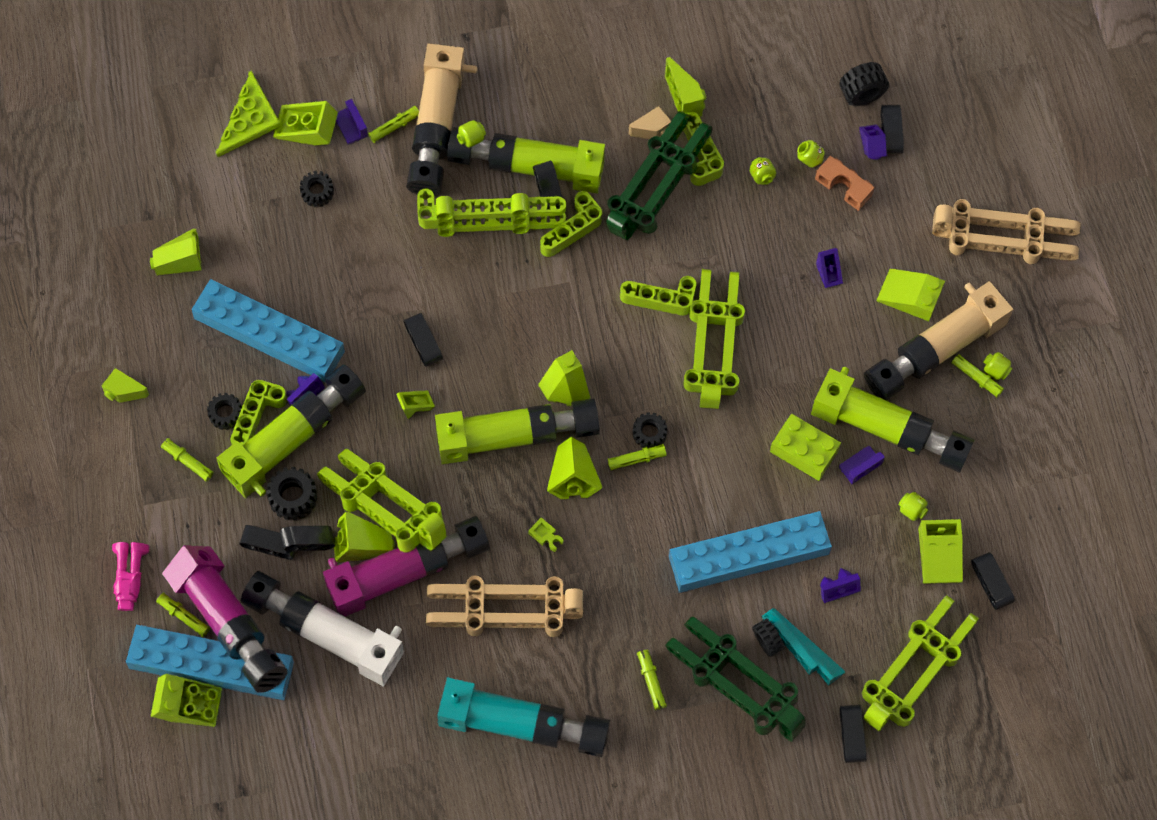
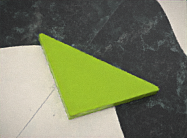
[216,71,281,157]

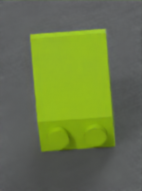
[665,57,706,117]
[273,101,338,145]
[876,269,945,321]

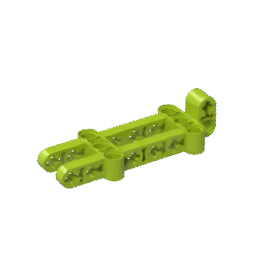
[417,189,566,237]
[683,269,745,409]
[317,449,447,552]
[862,595,979,731]

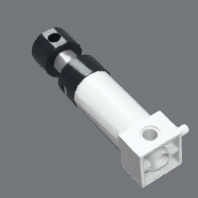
[240,571,404,687]

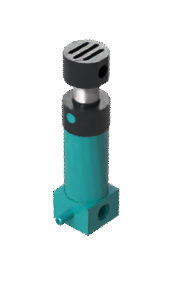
[437,677,610,758]

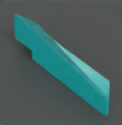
[762,608,845,686]

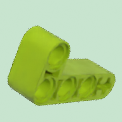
[683,111,724,186]
[540,191,602,257]
[620,276,696,316]
[230,380,287,445]

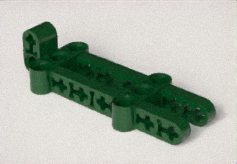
[606,111,712,241]
[665,616,806,742]

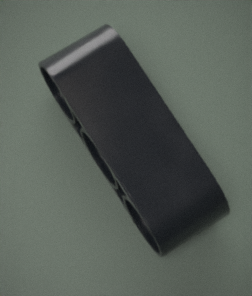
[881,105,904,154]
[533,160,562,209]
[403,313,443,367]
[239,525,296,560]
[280,526,335,551]
[971,552,1015,610]
[839,705,866,763]

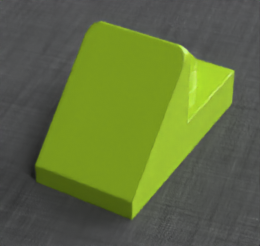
[396,390,435,419]

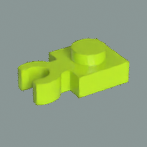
[528,518,564,552]

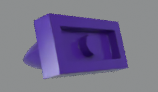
[286,373,325,406]
[820,568,861,603]

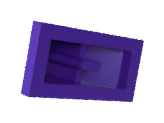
[816,248,843,288]

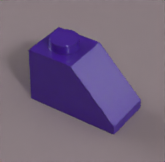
[859,125,887,160]

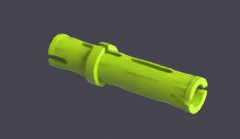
[368,105,419,143]
[952,354,1004,398]
[161,438,214,482]
[608,444,667,470]
[156,592,210,637]
[637,649,667,710]

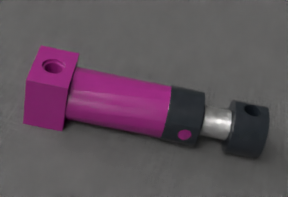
[323,516,490,617]
[162,545,288,693]

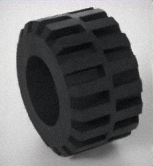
[839,62,890,106]
[267,467,317,521]

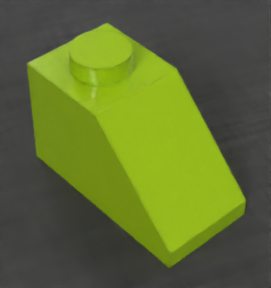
[102,368,149,403]

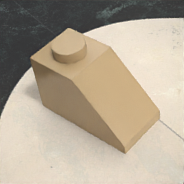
[628,106,671,139]

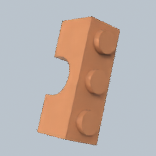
[815,156,874,211]

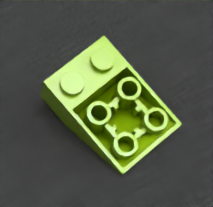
[918,519,963,584]
[151,673,222,727]

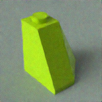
[150,229,201,275]
[538,350,591,407]
[547,437,602,499]
[334,512,395,563]

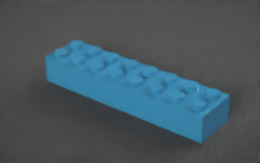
[191,279,345,383]
[669,511,832,593]
[126,624,294,700]

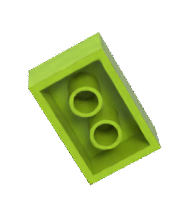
[770,413,841,481]

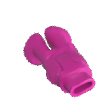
[112,542,150,611]

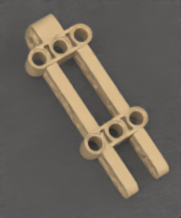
[932,199,1080,264]
[426,576,583,637]

